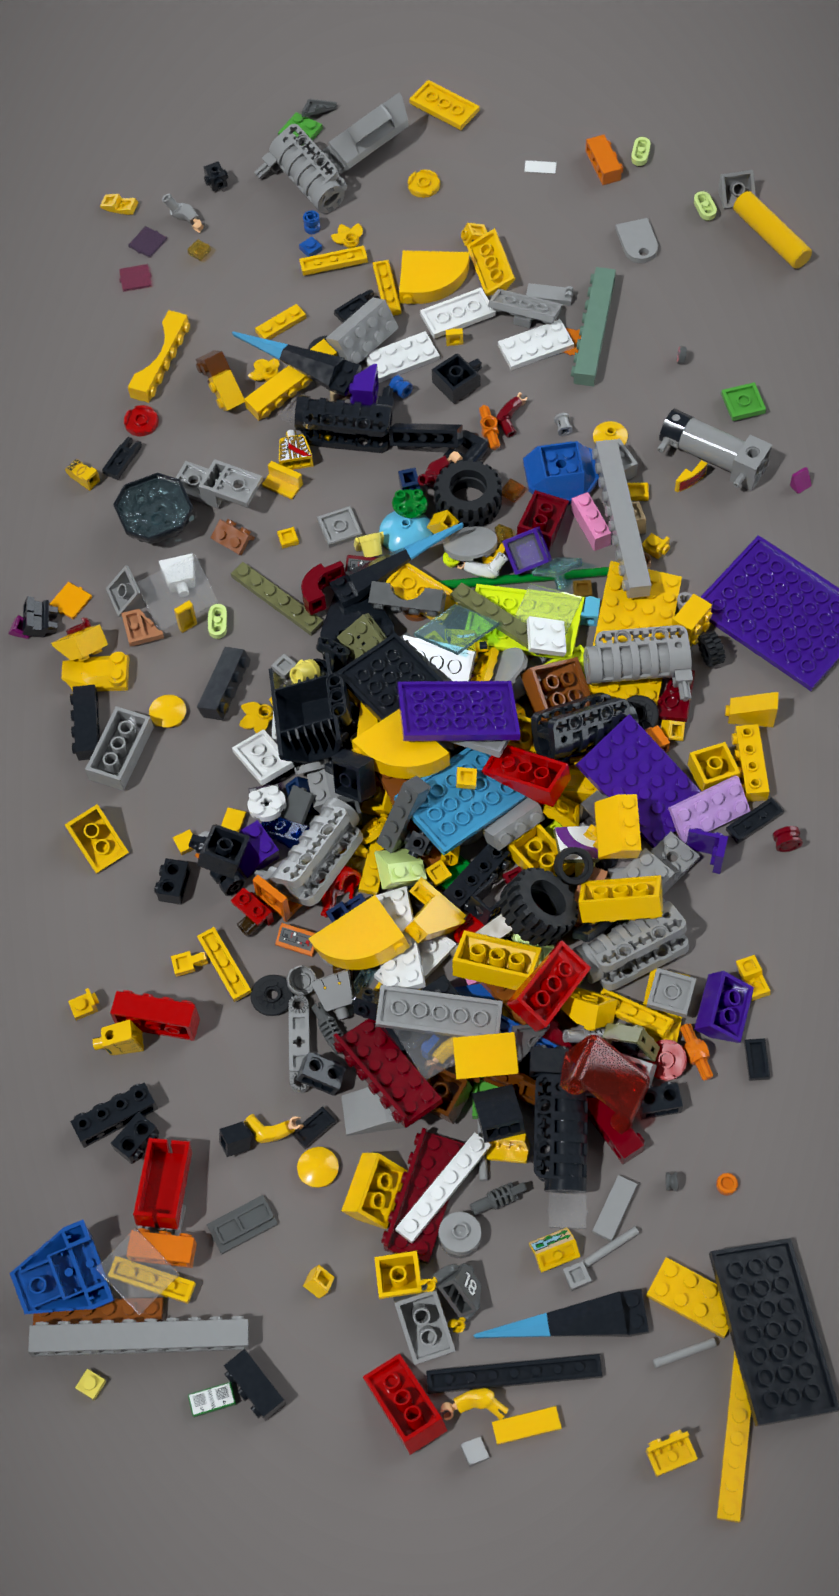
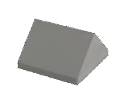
[718,170,756,209]
[106,565,145,617]

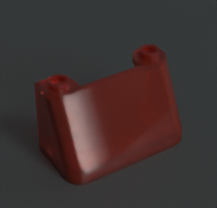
[560,1035,650,1134]

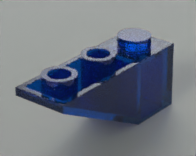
[261,817,310,849]

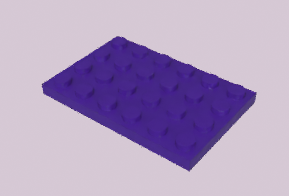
[397,681,520,741]
[575,714,702,849]

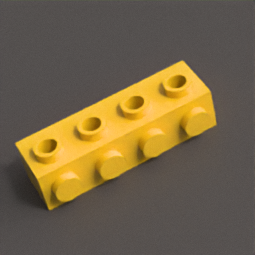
[731,724,770,802]

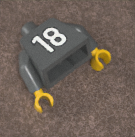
[419,1263,482,1333]

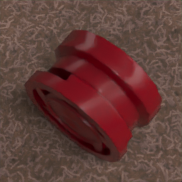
[772,826,803,852]

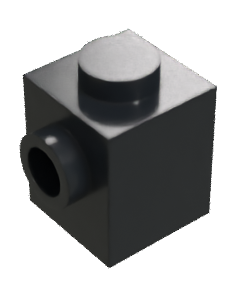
[219,1121,253,1157]

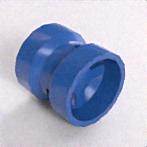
[303,210,320,234]
[389,375,413,399]

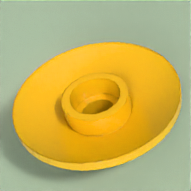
[593,421,628,445]

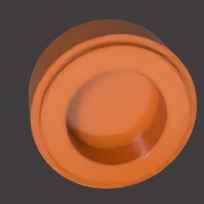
[716,1173,738,1196]

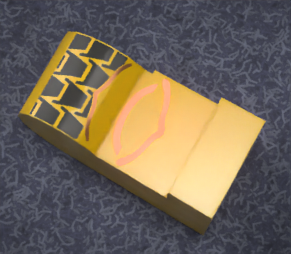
[65,459,100,491]

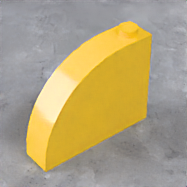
[399,250,470,304]
[352,709,450,779]
[308,895,410,970]

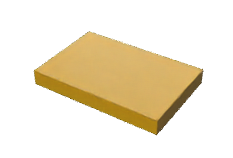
[452,1032,519,1080]

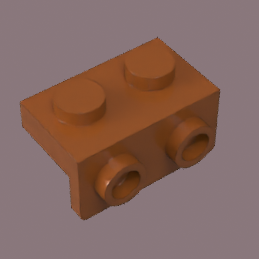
[210,519,255,555]

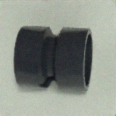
[210,871,246,896]

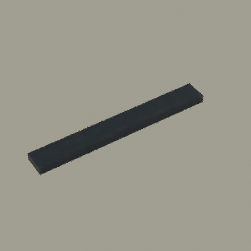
[426,1354,603,1394]

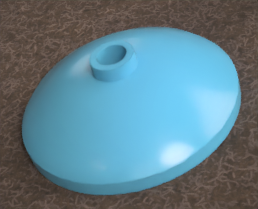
[379,511,433,552]

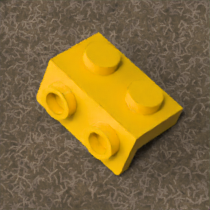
[486,1134,530,1164]
[645,1430,698,1477]

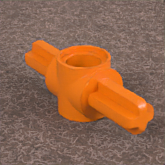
[479,405,500,450]
[680,1024,713,1081]

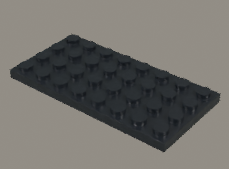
[709,1238,839,1427]

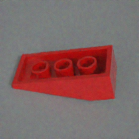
[481,745,571,807]
[506,940,591,1032]
[363,1353,448,1455]

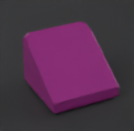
[790,467,811,494]
[8,615,29,639]

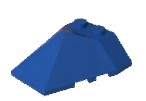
[9,1219,114,1314]

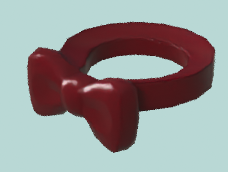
[66,617,91,635]

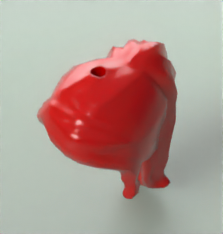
[319,865,362,918]

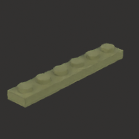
[231,562,324,636]
[450,582,539,655]

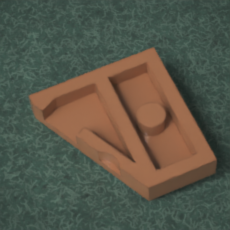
[121,609,164,647]

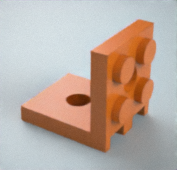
[252,874,302,922]

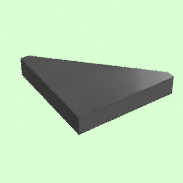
[302,99,337,117]
[511,1023,550,1063]

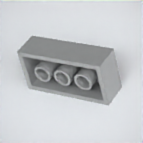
[326,298,399,364]
[85,706,154,791]

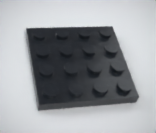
[336,633,443,721]

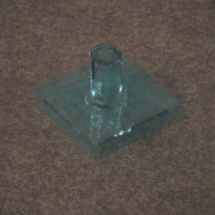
[531,557,583,590]

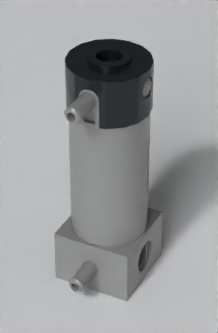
[657,408,772,491]

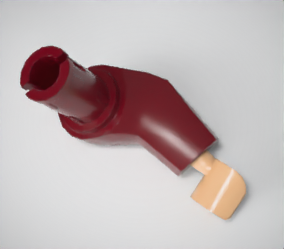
[496,392,527,438]
[417,451,463,488]

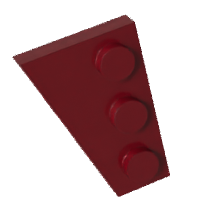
[657,670,695,722]

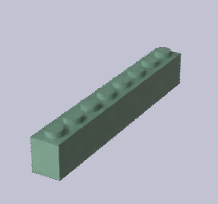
[571,267,616,387]

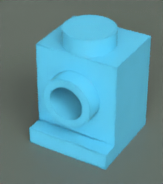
[580,596,600,626]

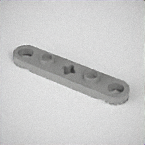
[288,995,310,1093]

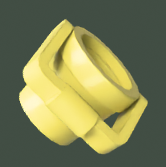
[354,531,384,557]
[289,659,320,684]

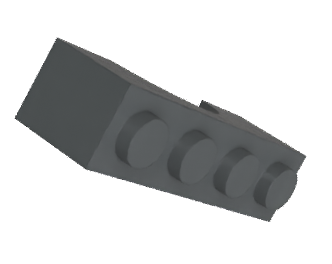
[368,581,447,617]
[376,776,431,853]

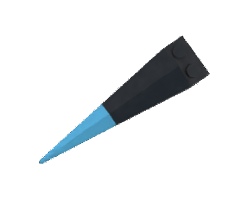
[232,332,362,396]
[329,522,463,608]
[473,1289,649,1338]

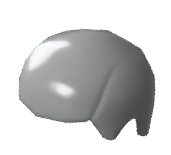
[286,965,317,995]

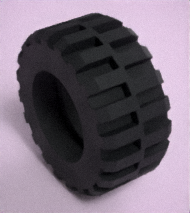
[434,459,502,528]
[500,868,578,946]

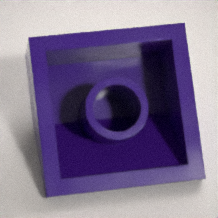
[349,364,379,405]
[239,820,279,878]

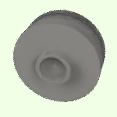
[439,1212,481,1258]

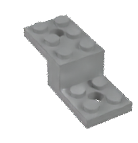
[176,459,263,508]
[614,832,700,896]

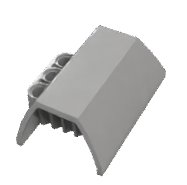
[318,93,408,175]

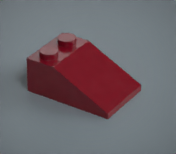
[516,490,569,551]

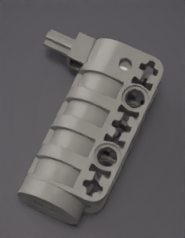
[254,124,347,214]
[584,625,693,701]
[254,797,364,906]
[573,899,689,991]

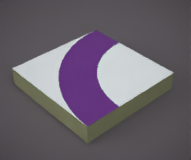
[553,826,600,864]

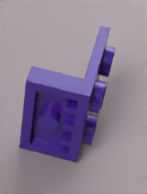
[686,828,728,874]

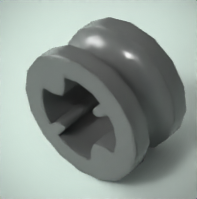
[665,1172,678,1191]

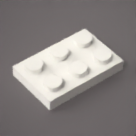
[232,729,294,786]

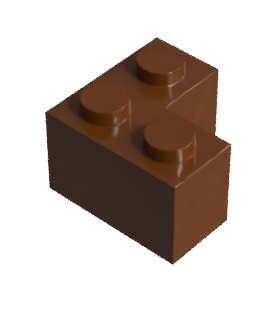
[196,350,233,384]

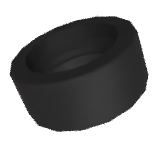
[554,847,594,885]

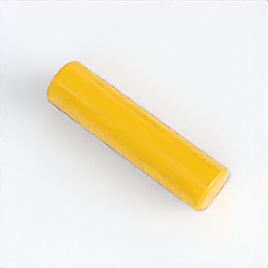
[733,191,812,269]

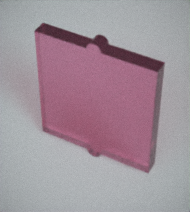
[119,264,152,292]

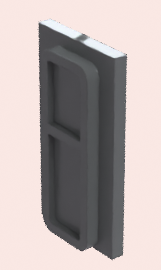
[206,1195,278,1255]

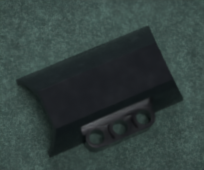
[269,652,352,763]

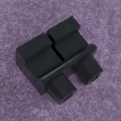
[22,596,58,637]

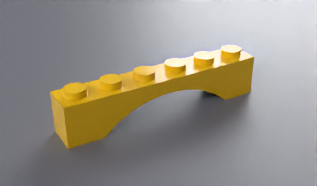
[128,310,190,403]

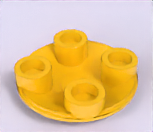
[149,695,186,728]
[297,1147,339,1188]

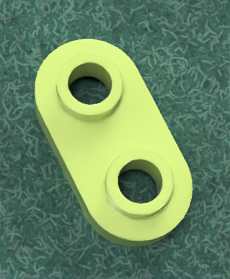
[631,137,651,166]
[694,191,717,220]
[208,604,227,639]

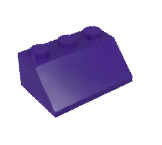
[694,971,754,1043]

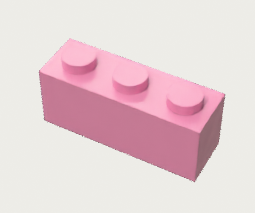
[571,492,612,551]

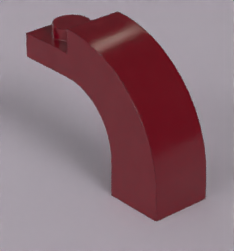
[301,561,345,616]

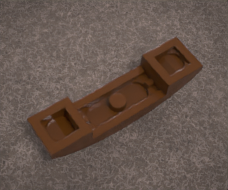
[469,1071,542,1105]

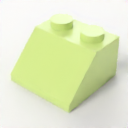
[374,848,427,890]

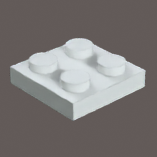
[527,616,566,657]

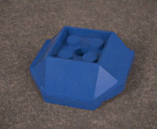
[523,441,599,505]

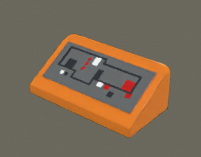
[275,923,316,957]

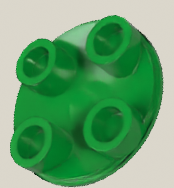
[392,489,428,518]

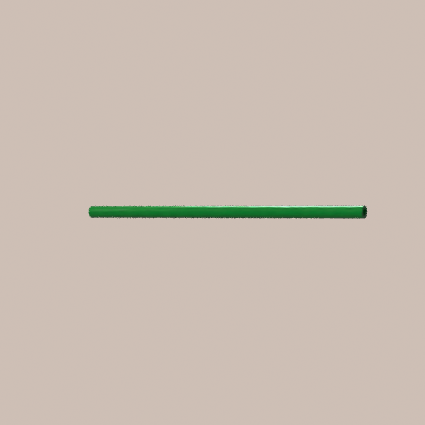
[438,567,609,589]

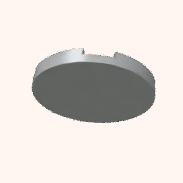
[443,526,498,562]
[490,648,528,685]

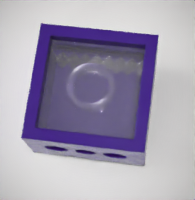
[502,526,552,575]

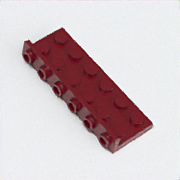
[333,1019,443,1128]
[381,1128,465,1264]

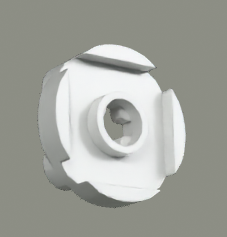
[247,785,287,822]

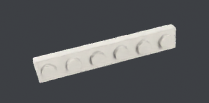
[395,1132,491,1244]

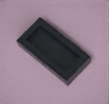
[744,1038,770,1081]
[292,1106,336,1150]

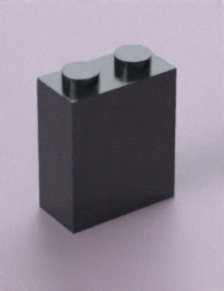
[472,1084,525,1143]

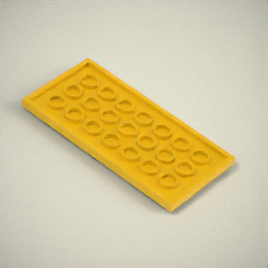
[586,561,682,705]

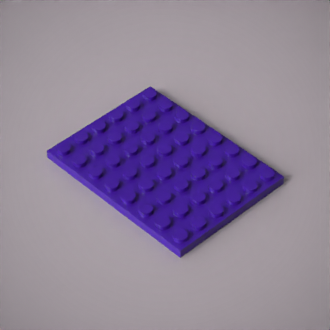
[701,535,839,691]

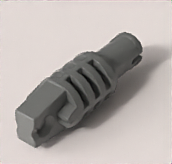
[311,1002,343,1055]
[470,1182,527,1215]

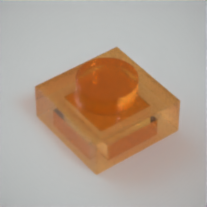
[502,479,525,503]

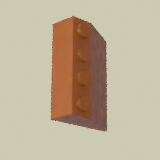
[521,657,591,721]

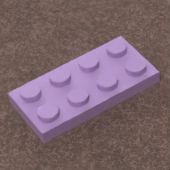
[668,776,750,843]

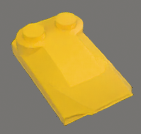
[61,652,130,692]

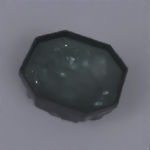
[113,472,193,544]

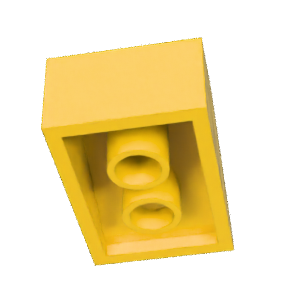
[64,804,129,873]
[561,987,618,1031]

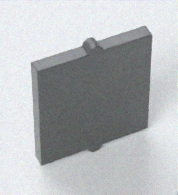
[282,785,315,827]

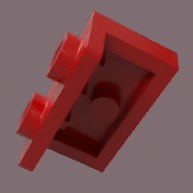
[231,888,274,926]

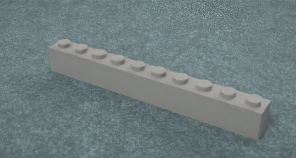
[592,439,652,598]
[28,1316,249,1357]

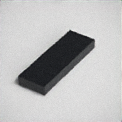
[726,797,784,844]

